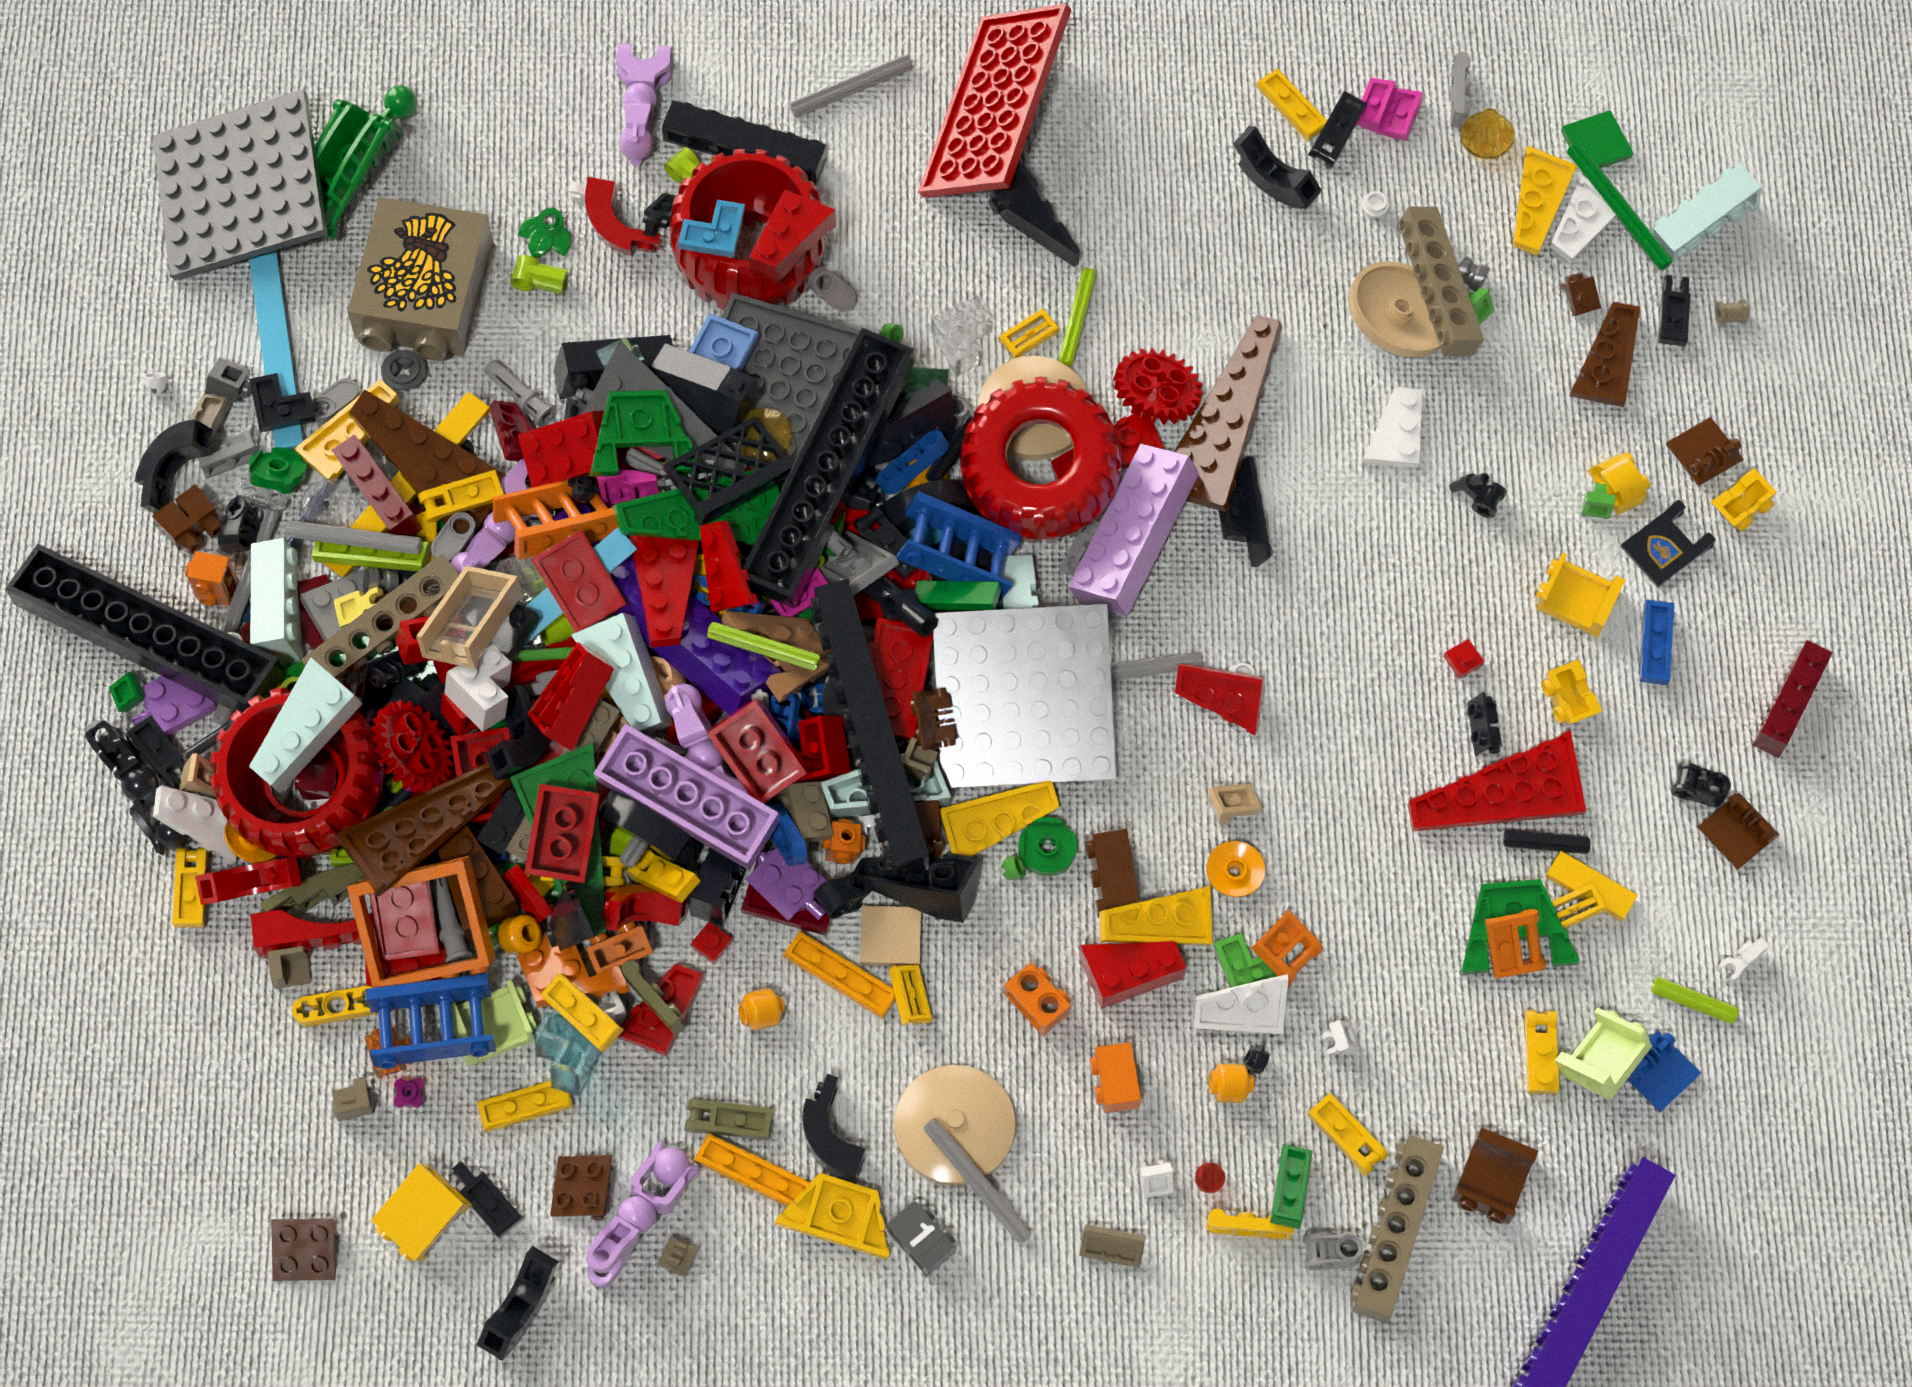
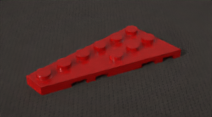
[623,500,699,648]
[1408,730,1586,832]

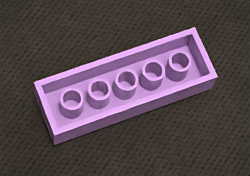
[1068,444,1199,616]
[593,724,780,871]

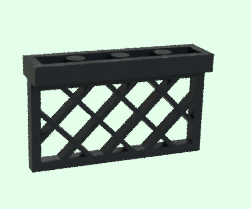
[662,416,795,526]

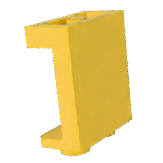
[1535,552,1625,637]
[371,1163,472,1262]

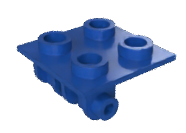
[1627,1030,1701,1112]

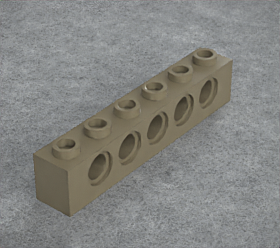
[1398,206,1484,356]
[301,553,459,685]
[505,699,621,862]
[1350,1135,1444,1324]

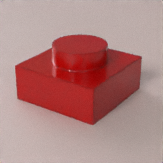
[1443,639,1485,679]
[690,922,733,964]

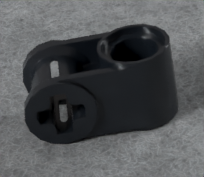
[218,496,264,553]
[1671,762,1731,807]
[813,873,873,920]

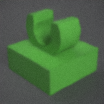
[1468,287,1495,325]
[1581,483,1615,519]

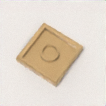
[860,906,921,966]

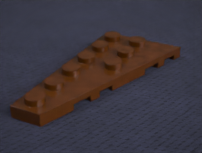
[349,389,506,549]
[337,763,512,897]

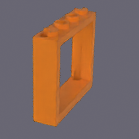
[347,856,496,988]

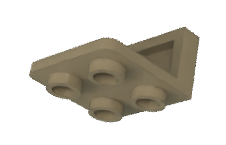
[774,781,834,848]

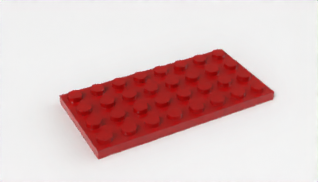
[918,3,1072,198]

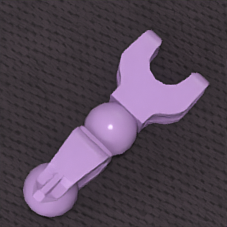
[616,43,671,166]
[450,459,553,575]
[665,683,750,796]
[586,1141,699,1288]

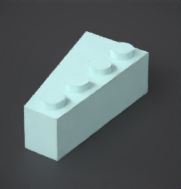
[1653,163,1762,262]
[250,538,304,667]
[996,555,1038,610]
[572,613,673,735]
[249,657,362,793]
[821,749,951,819]

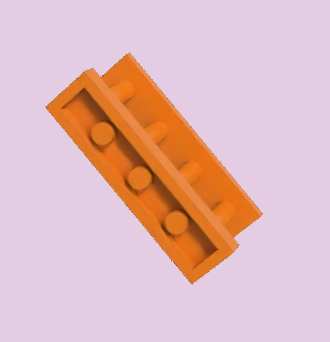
[493,475,618,560]

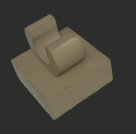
[657,1236,699,1279]

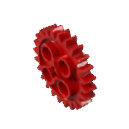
[1113,348,1203,425]
[371,700,453,793]

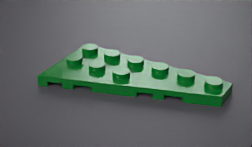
[612,468,780,546]
[510,743,607,936]

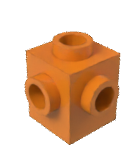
[822,819,865,864]

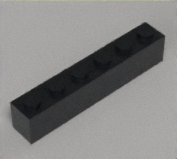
[662,100,827,185]

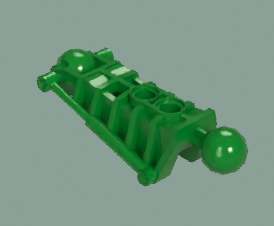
[315,85,418,240]

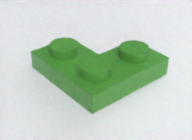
[1213,933,1285,988]

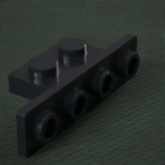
[1218,456,1271,568]

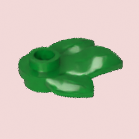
[518,208,571,259]

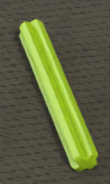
[1059,268,1096,367]
[707,622,820,671]

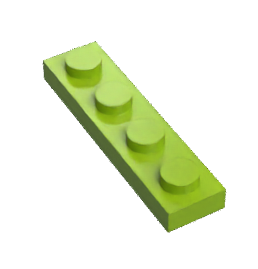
[311,541,431,571]

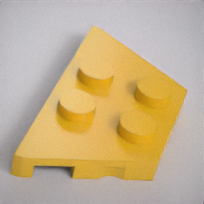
[774,1173,890,1260]

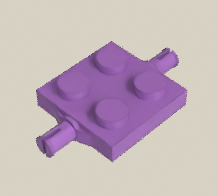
[130,676,216,737]
[745,848,827,921]

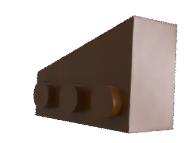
[1085,829,1139,918]

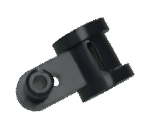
[1449,473,1507,518]

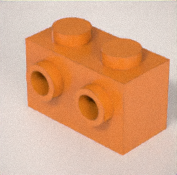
[185,551,238,606]
[586,921,653,975]
[1089,1042,1141,1113]

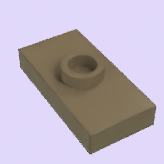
[189,393,231,441]
[1079,1224,1146,1268]

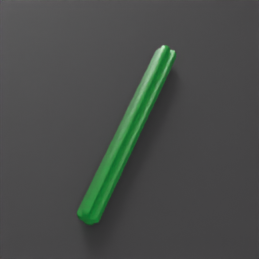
[1567,142,1673,270]

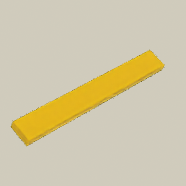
[322,391,491,578]

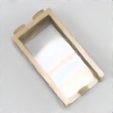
[416,566,523,669]

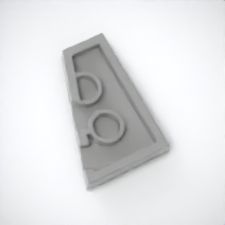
[300,568,382,642]

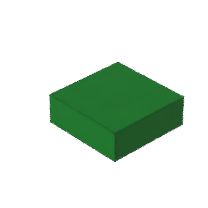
[109,672,145,712]

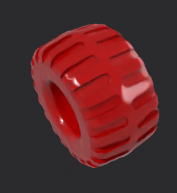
[670,149,827,310]
[960,377,1122,544]
[210,687,387,860]

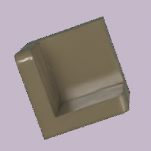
[902,737,938,782]
[268,946,311,989]
[332,1077,374,1121]

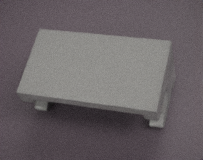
[198,427,257,479]

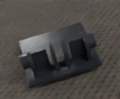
[359,650,421,713]

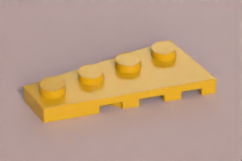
[1512,146,1577,256]
[294,379,400,485]
[939,780,1060,857]
[1099,886,1213,946]

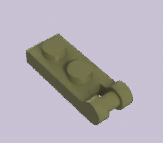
[621,960,684,1036]
[684,1099,773,1141]

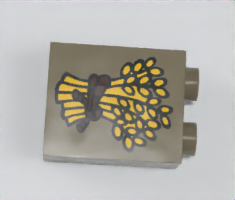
[347,197,493,361]

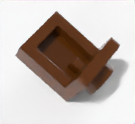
[1559,272,1601,316]

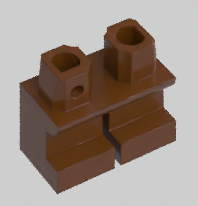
[152,484,222,555]

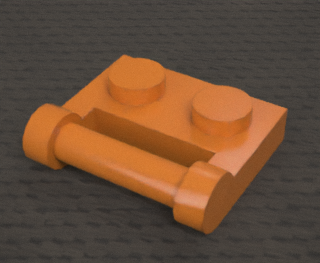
[1485,909,1546,979]
[1251,910,1323,986]

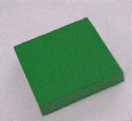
[1561,110,1633,174]

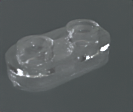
[235,476,291,512]

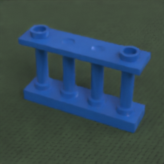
[896,491,1021,602]
[366,973,496,1069]

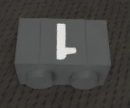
[887,1201,956,1277]

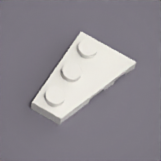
[1550,175,1618,264]
[1362,387,1423,468]
[153,786,237,865]
[1193,974,1288,1034]

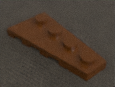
[1569,301,1640,407]

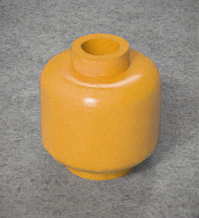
[497,915,542,955]
[738,988,785,1031]
[1208,1064,1254,1103]

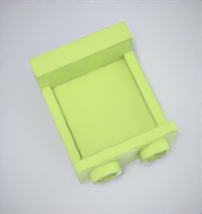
[451,979,537,1067]
[1555,1008,1652,1100]

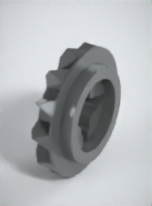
[381,350,426,392]

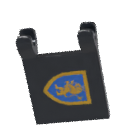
[1620,500,1716,588]

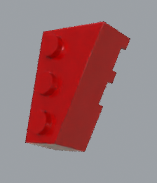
[749,190,836,284]
[527,642,614,751]
[1079,941,1186,1009]

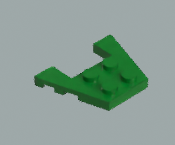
[590,390,702,477]
[1462,879,1579,975]

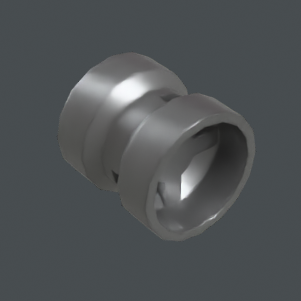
[1459,256,1490,292]
[363,567,399,595]

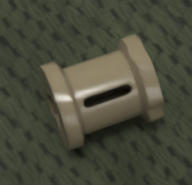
[1715,299,1749,326]

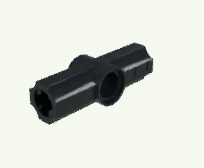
[862,576,939,637]

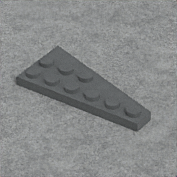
[582,340,748,478]

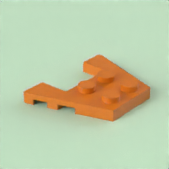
[517,933,630,1008]

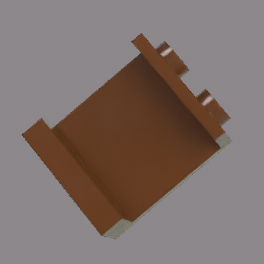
[1452,1127,1538,1224]

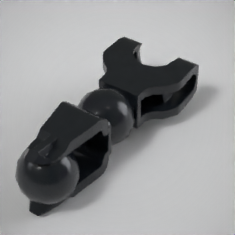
[85,720,190,856]

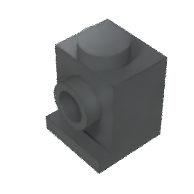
[205,357,251,403]

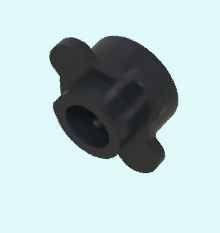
[568,476,600,502]
[1244,1044,1270,1075]

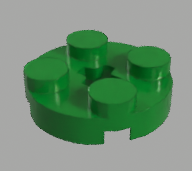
[249,447,306,494]
[1018,817,1077,876]

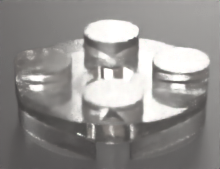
[301,478,360,528]

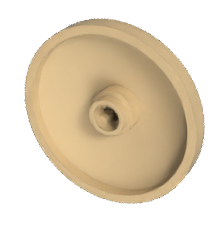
[1348,262,1440,357]
[979,356,1087,460]
[894,1065,1015,1186]

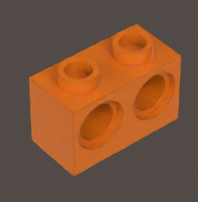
[1003,962,1071,1036]

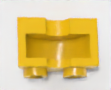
[1587,452,1650,515]
[1711,468,1777,532]
[1541,659,1602,724]

